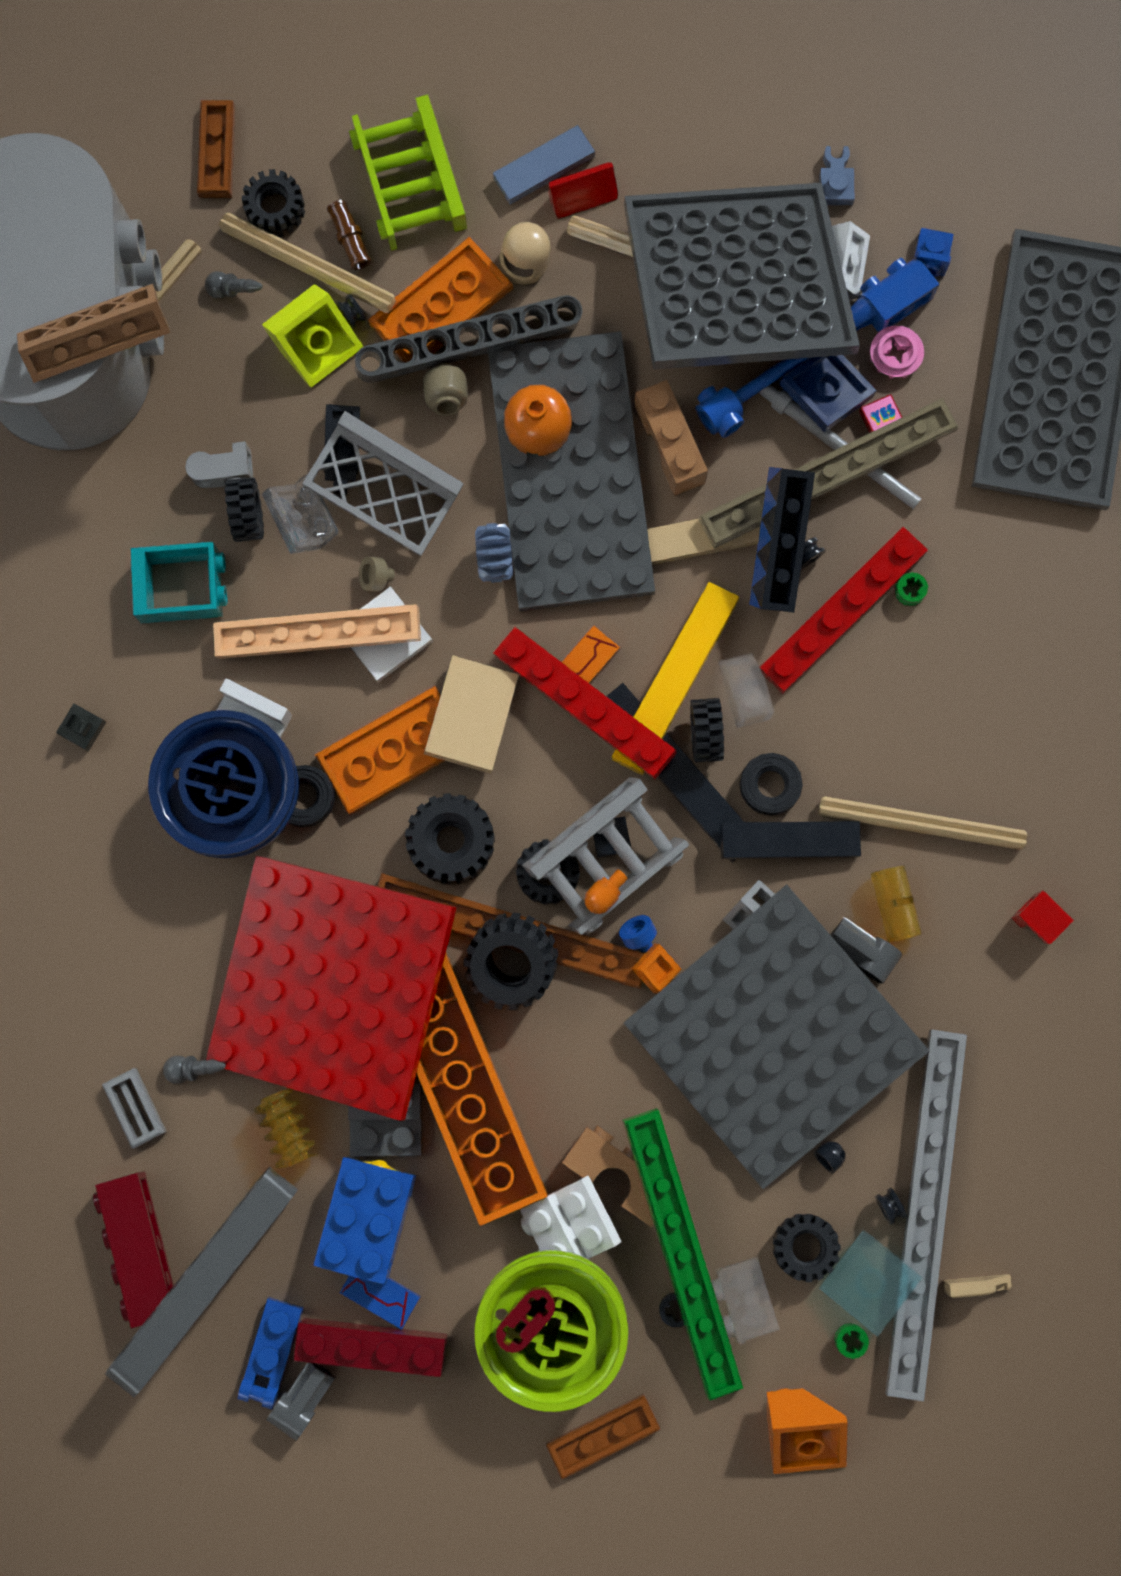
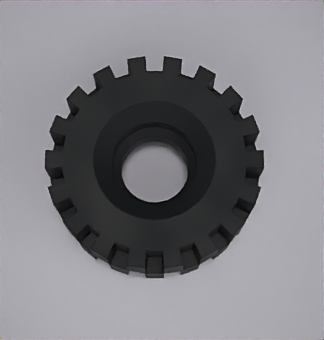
[405,793,495,885]

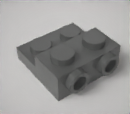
[348,1083,422,1156]

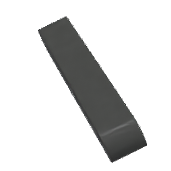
[355,295,583,383]
[105,1167,298,1397]

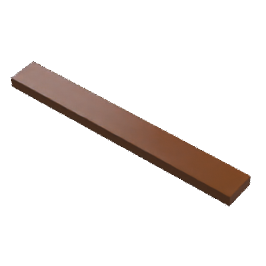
[377,873,645,990]

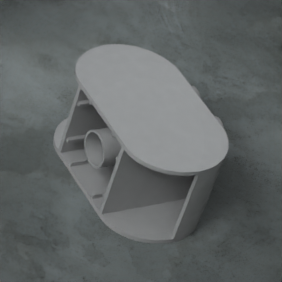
[0,133,164,450]

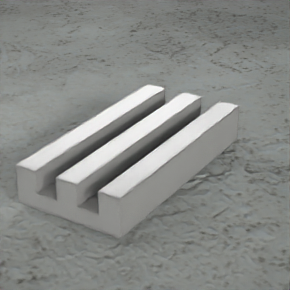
[102,1068,167,1149]

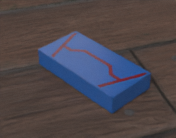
[339,1276,421,1330]

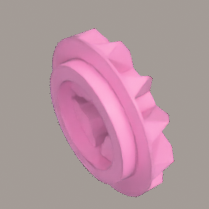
[870,326,924,379]

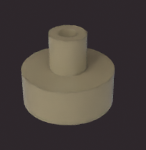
[359,557,395,592]

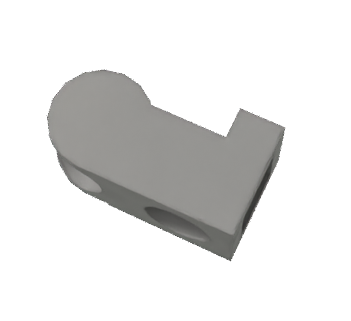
[185,441,253,488]

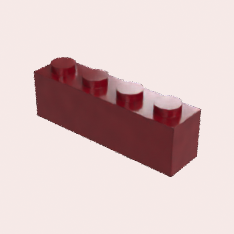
[93,1171,174,1329]
[294,1318,448,1377]

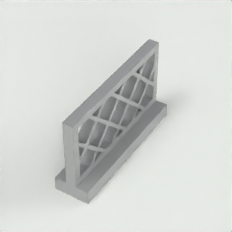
[302,411,464,556]

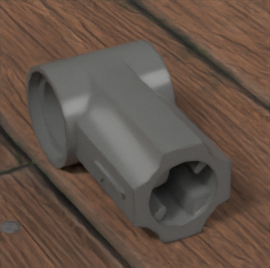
[831,917,903,984]
[266,1362,336,1441]

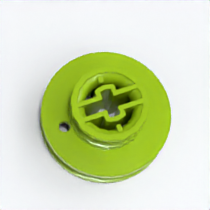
[475,1250,628,1412]

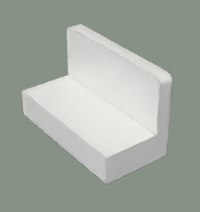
[832,221,870,300]
[217,678,293,738]

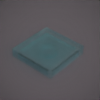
[819,1230,923,1337]

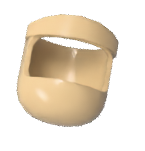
[499,222,551,285]

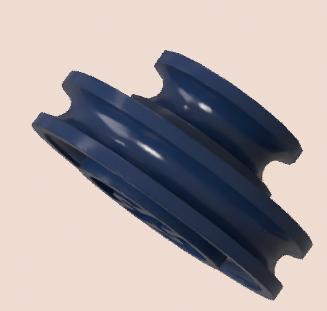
[148,710,299,859]

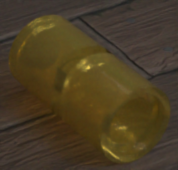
[870,866,922,943]

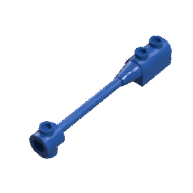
[695,258,939,438]

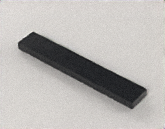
[606,683,744,863]

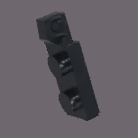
[323,404,360,499]

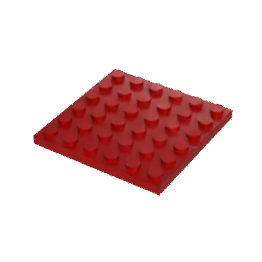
[206,856,457,1121]

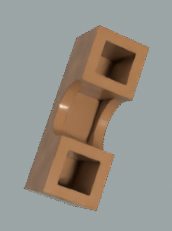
[634,380,708,496]
[562,1125,654,1227]

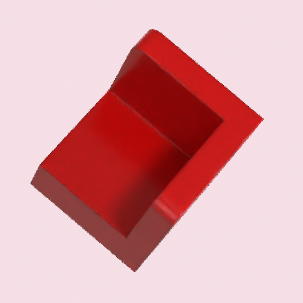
[1011,890,1074,944]

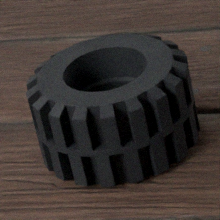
[464,912,558,1010]

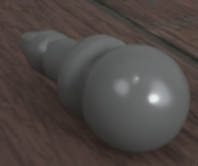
[205,271,263,299]
[163,1055,226,1084]

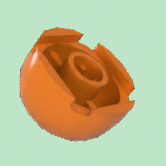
[504,384,572,456]

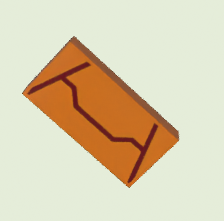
[562,626,620,684]

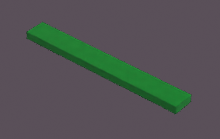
[622,1108,744,1401]

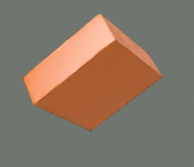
[631,943,681,994]

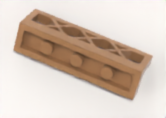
[17,284,170,383]

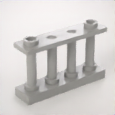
[522,777,689,935]

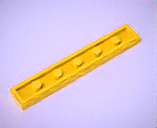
[611,582,740,776]

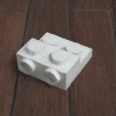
[520,1176,622,1259]

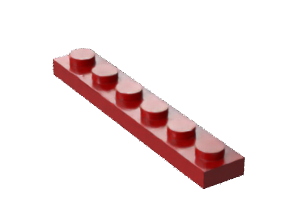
[758,526,928,694]
[493,627,677,780]

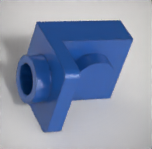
[914,228,954,277]

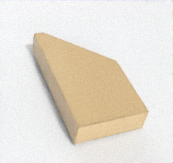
[943,1274,1012,1298]

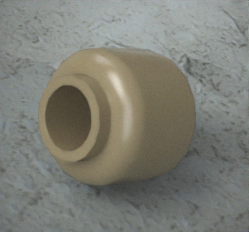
[423,363,468,416]

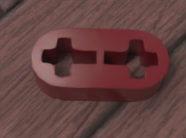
[496,1287,556,1353]

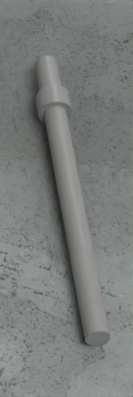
[759,385,922,509]

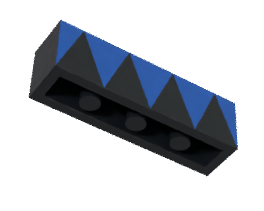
[749,467,815,613]

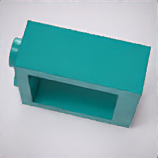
[130,542,228,623]

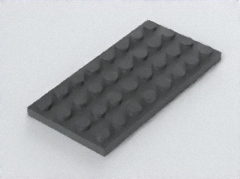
[971,229,1121,511]
[488,331,655,611]

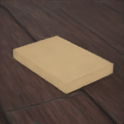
[424,655,519,774]

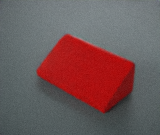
[549,162,618,219]

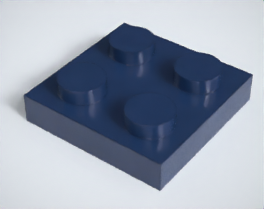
[780,355,877,433]

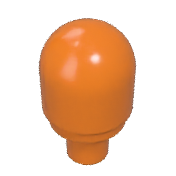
[584,869,628,914]

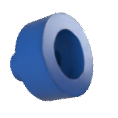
[619,915,657,953]

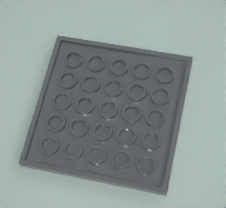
[624,183,860,370]
[623,884,930,1189]

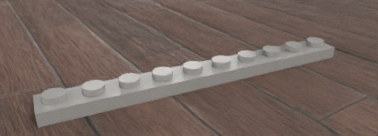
[885,1029,967,1401]

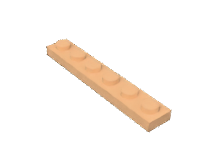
[213,604,421,659]

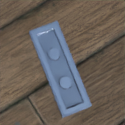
[493,125,595,205]

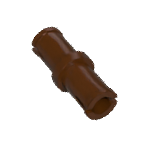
[327,200,372,271]

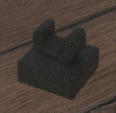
[56,703,106,752]

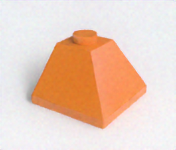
[766,1388,848,1474]

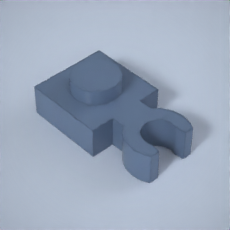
[819,146,855,205]

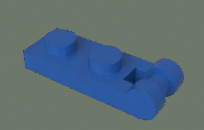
[237,1297,304,1410]

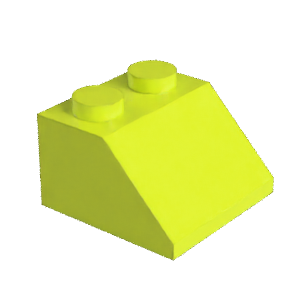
[262,284,363,388]

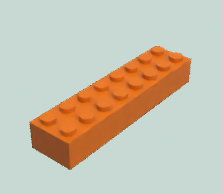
[417,952,548,1226]

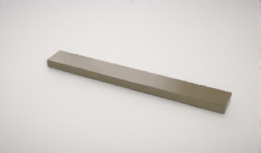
[699,398,959,549]

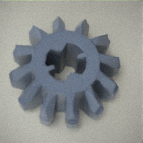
[475,523,513,583]

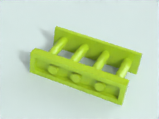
[349,94,467,251]

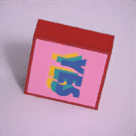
[859,394,902,433]

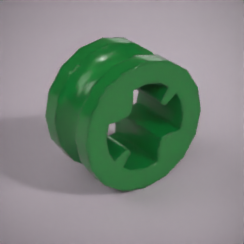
[895,572,928,606]
[834,1323,869,1359]

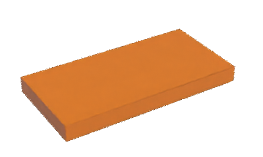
[368,237,513,363]
[315,686,445,815]

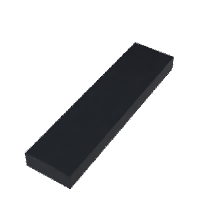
[720,821,861,859]

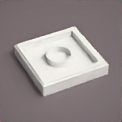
[351,586,433,683]

